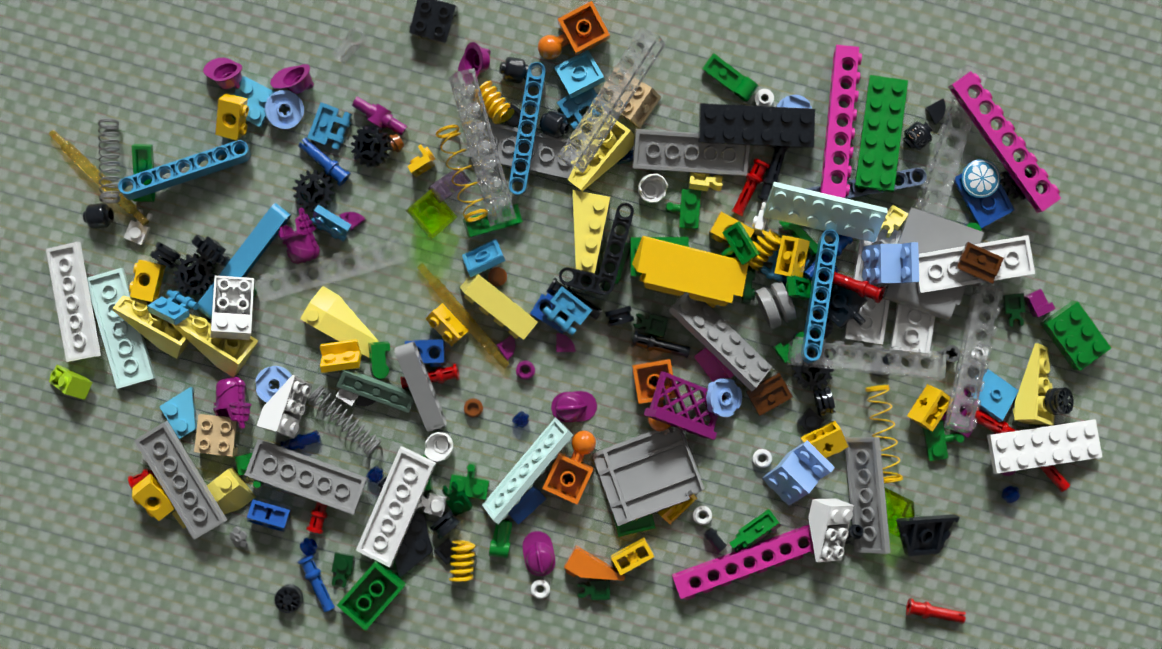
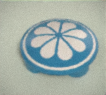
[962,159,1000,198]

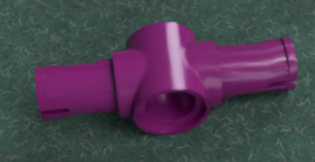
[352,96,407,136]

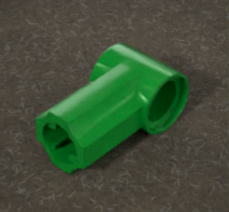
[489,520,512,559]

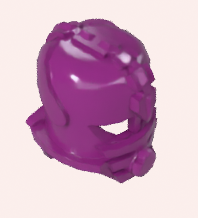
[278,208,320,264]
[213,377,251,429]

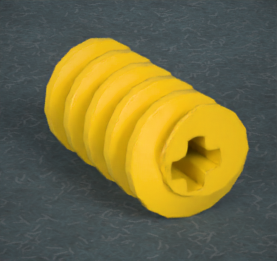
[474,81,515,124]
[748,229,782,271]
[449,540,476,582]

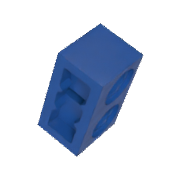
[530,293,569,334]
[405,339,446,367]
[247,499,290,532]

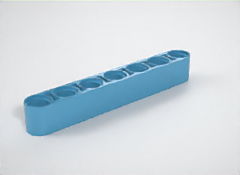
[509,62,546,196]
[118,140,251,200]
[198,203,291,319]
[801,229,839,363]

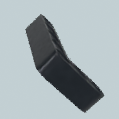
[559,203,634,296]

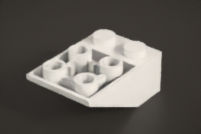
[210,275,254,340]
[257,375,312,438]
[808,498,854,562]

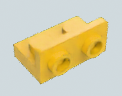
[407,144,435,177]
[425,303,469,347]
[320,339,362,373]

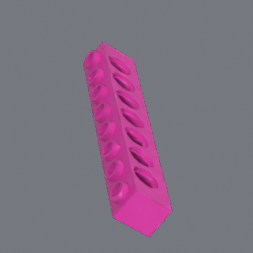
[820,44,862,198]
[948,71,1061,213]
[672,524,814,600]

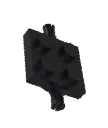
[817,276,868,328]

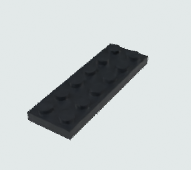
[698,103,815,148]

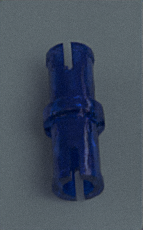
[280,430,321,450]

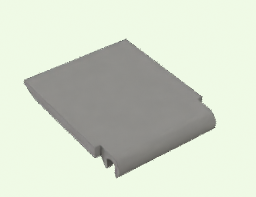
[883,207,984,321]
[592,427,705,526]

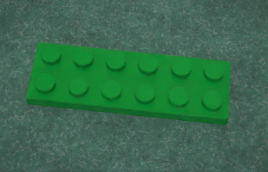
[854,75,908,193]

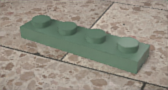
[336,369,414,413]

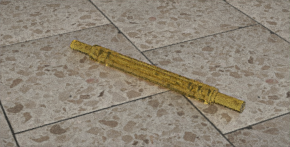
[48,129,149,226]
[417,263,509,369]

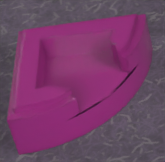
[339,212,366,231]
[556,333,576,352]
[497,335,516,361]

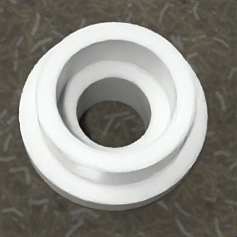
[755,89,774,107]
[752,449,772,468]
[693,506,712,525]
[531,579,550,599]

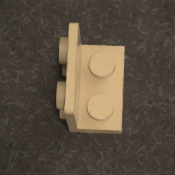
[604,73,661,128]
[194,414,238,457]

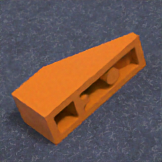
[564,545,625,581]

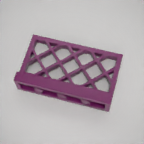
[644,371,724,440]

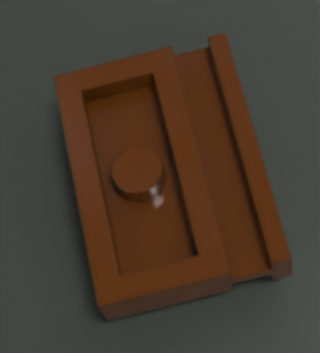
[955,242,1004,284]
[745,373,793,416]

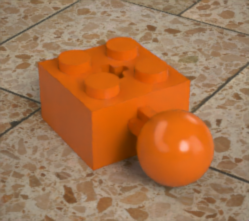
[538,1,610,60]
[632,359,677,431]
[542,431,596,505]

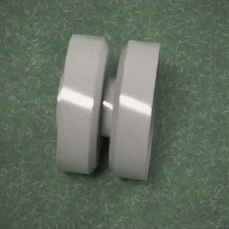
[755,281,797,329]

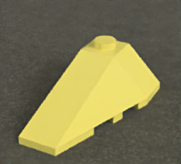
[568,111,635,191]
[300,286,379,358]
[112,296,189,359]
[172,313,258,378]
[1013,343,1055,426]
[172,467,256,529]

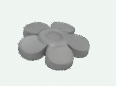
[230,527,248,547]

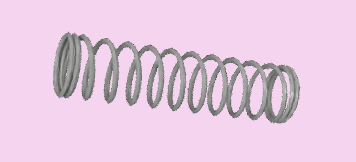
[98,118,121,203]
[308,385,381,455]

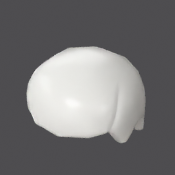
[638,174,668,203]
[424,432,454,462]

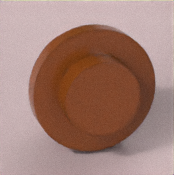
[388,134,404,153]
[488,267,507,286]
[464,398,483,417]

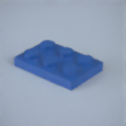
[952,173,1015,228]

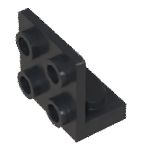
[409,0,458,43]

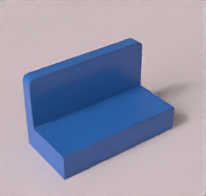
[508,484,547,525]

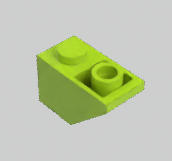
[49,364,93,400]

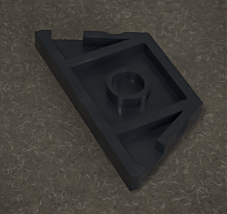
[395,511,433,577]
[896,514,960,556]

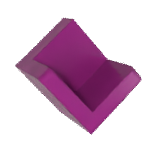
[1024,289,1055,317]

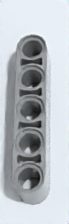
[395,341,447,432]

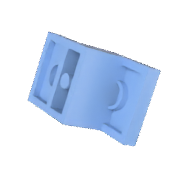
[862,242,919,285]
[762,440,835,505]

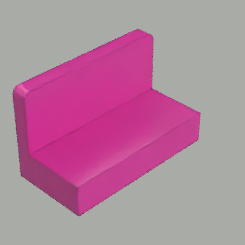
[694,347,734,382]

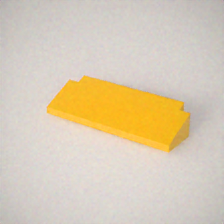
[632,236,748,306]

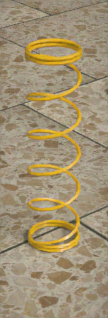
[435,125,488,222]
[865,385,903,483]

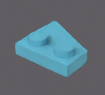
[159,387,197,439]

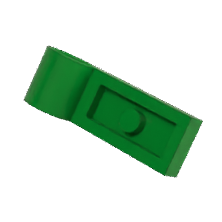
[702,53,759,102]
[131,144,155,202]
[463,204,523,238]

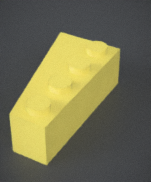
[572,189,610,274]
[460,274,538,340]

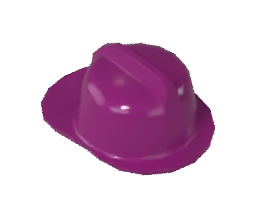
[458,42,491,86]
[203,58,242,89]
[270,64,314,94]
[551,391,597,423]
[523,531,555,576]

